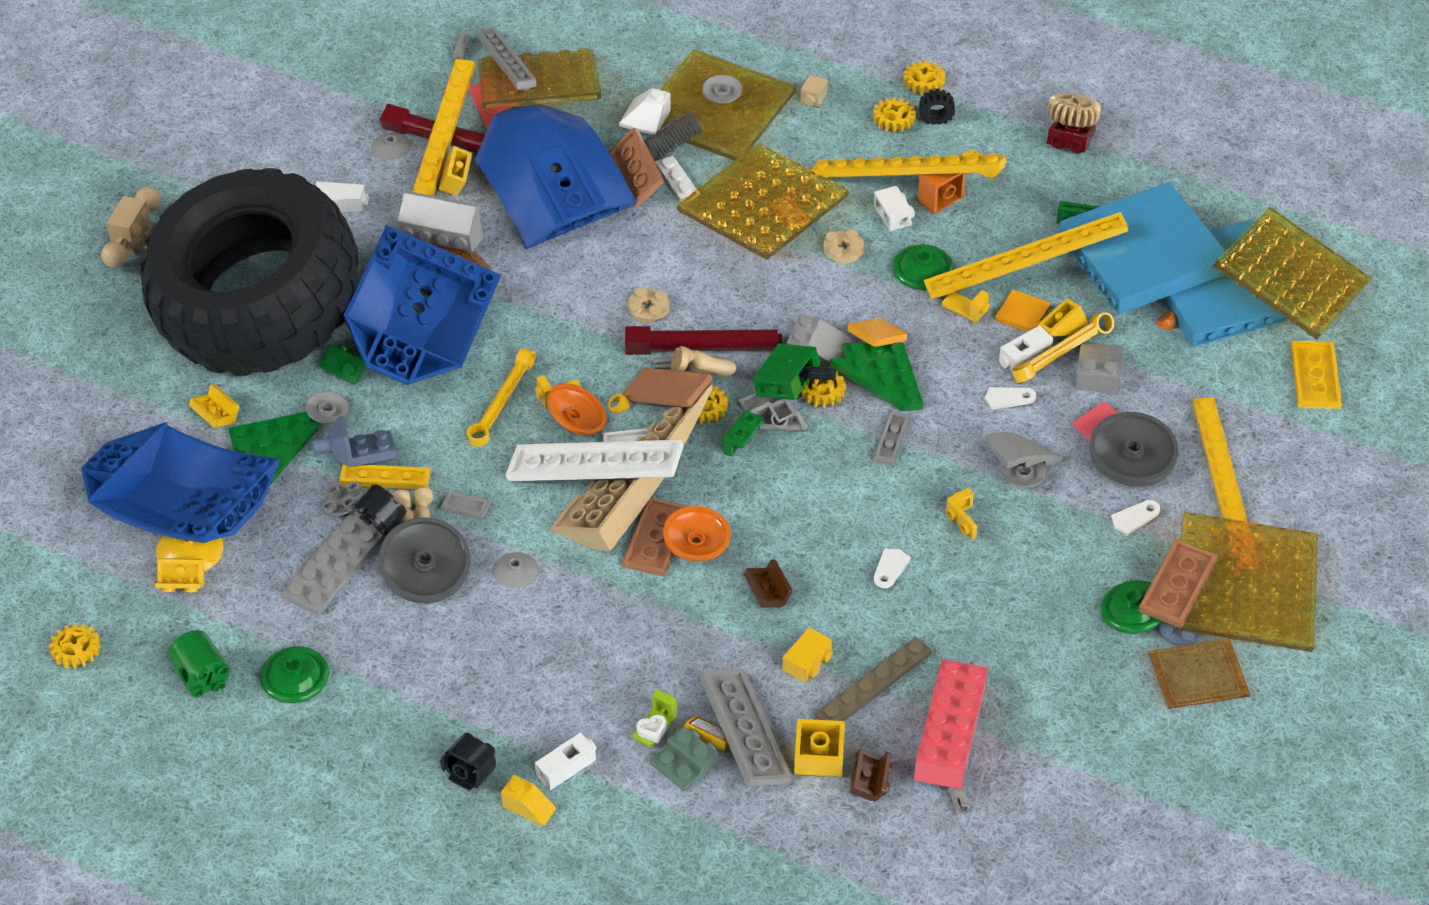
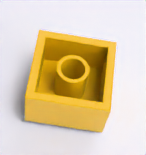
[794,719,845,777]

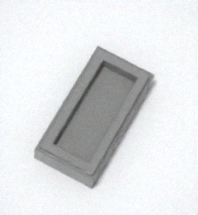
[440,491,490,520]

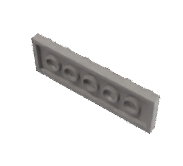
[280,509,384,616]
[699,669,792,787]

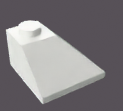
[619,88,671,135]

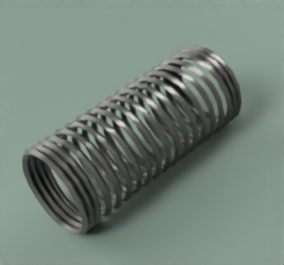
[643,111,703,162]

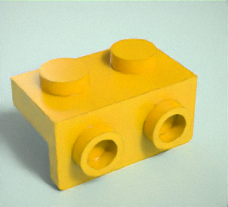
[189,384,239,428]
[155,558,204,592]

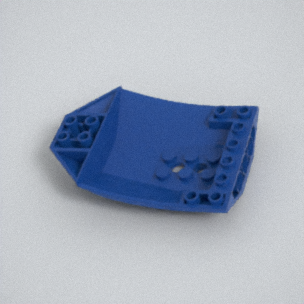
[475,100,637,249]
[343,225,501,385]
[81,422,279,543]

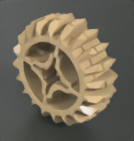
[1047,92,1101,128]

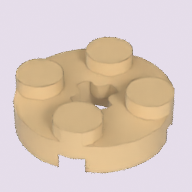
[823,229,864,264]
[627,287,669,323]

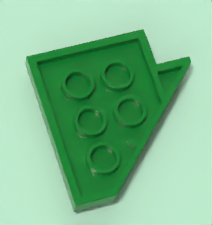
[829,343,924,411]
[228,412,318,485]

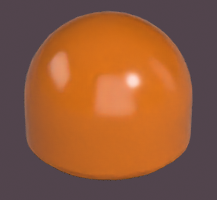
[1156,311,1178,330]

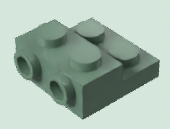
[650,726,718,791]

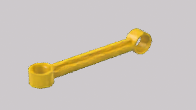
[1011,313,1114,383]
[467,348,536,447]

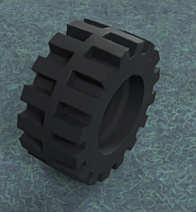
[919,89,955,124]

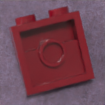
[1046,122,1096,153]

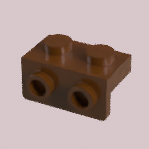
[743,559,793,608]
[850,749,893,802]

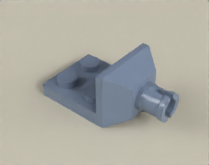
[312,416,397,467]

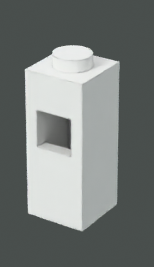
[999,325,1053,371]
[535,732,596,790]

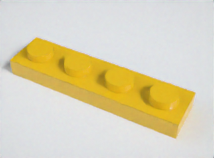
[339,464,431,490]

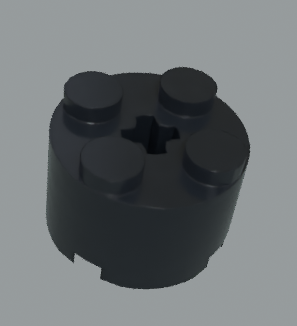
[353,484,407,537]
[440,732,496,790]

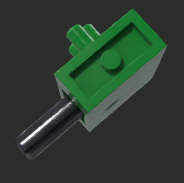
[752,344,836,400]

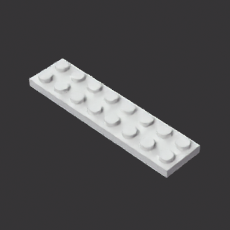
[506,440,684,481]

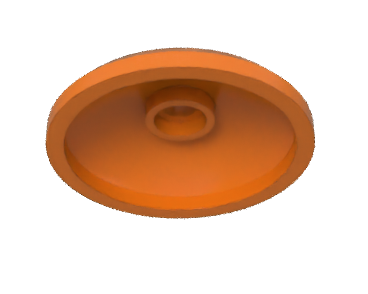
[547,383,607,436]
[663,506,731,562]

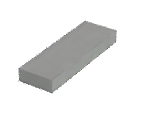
[873,411,911,466]

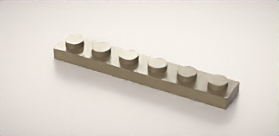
[815,637,932,721]

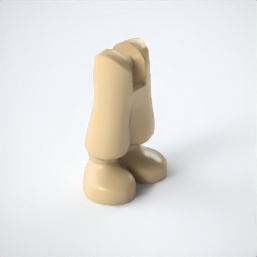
[671,346,736,377]
[392,488,433,524]

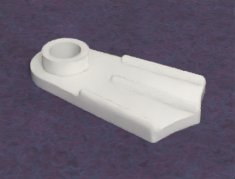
[984,387,1036,409]
[1111,500,1160,536]
[874,548,911,588]

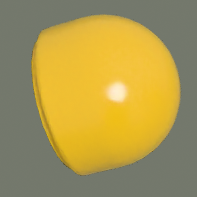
[608,393,630,413]

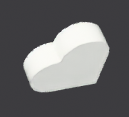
[636,715,667,744]

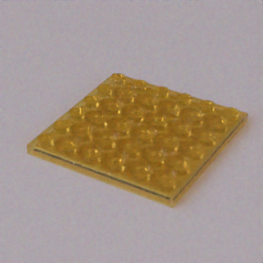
[478,48,602,110]
[660,49,796,163]
[677,143,849,260]
[1213,207,1372,340]
[1174,511,1318,652]

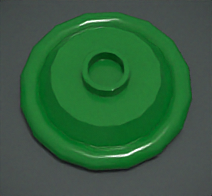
[892,244,954,290]
[1100,580,1162,634]
[260,646,330,704]

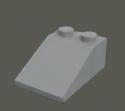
[786,314,859,369]
[1075,342,1124,394]

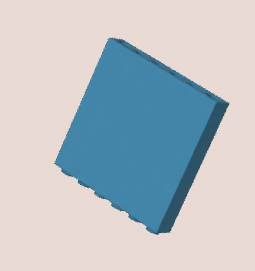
[1058,182,1231,314]
[1162,219,1309,347]

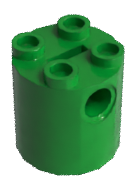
[167,630,230,698]

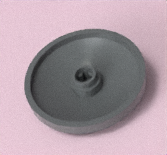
[1089,412,1178,486]
[379,517,470,603]

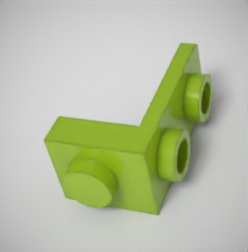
[632,689,677,748]

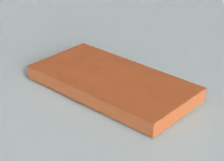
[609,128,664,208]
[622,368,712,407]
[622,498,688,577]
[1138,539,1218,628]

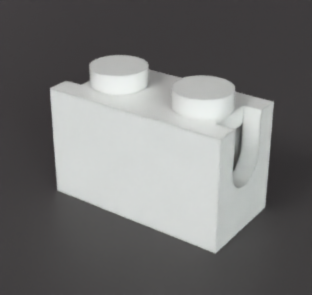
[874,186,915,231]

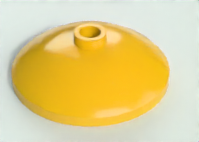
[156,536,224,572]

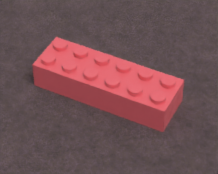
[914,659,988,789]

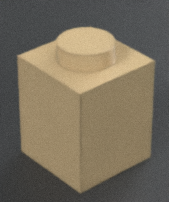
[801,75,828,107]

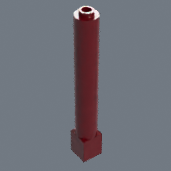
[380,103,485,153]
[625,326,782,355]

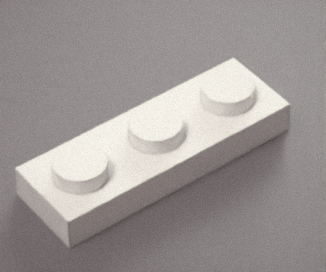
[655,155,699,203]

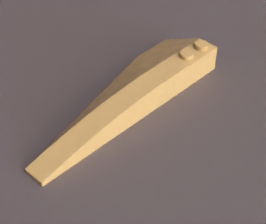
[550,384,713,551]

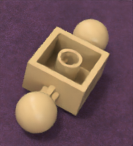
[101,186,161,268]

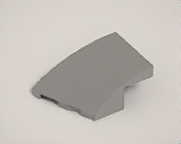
[738,392,808,430]
[985,432,1063,469]

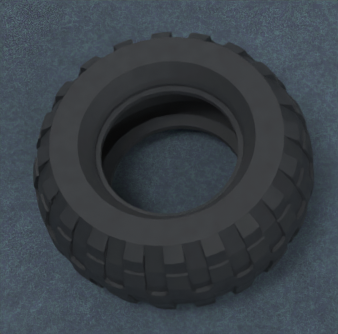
[140,168,358,376]

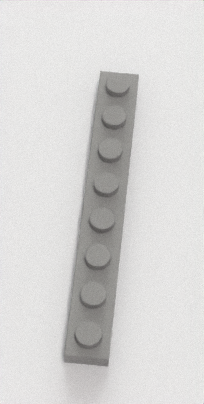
[476,26,536,91]

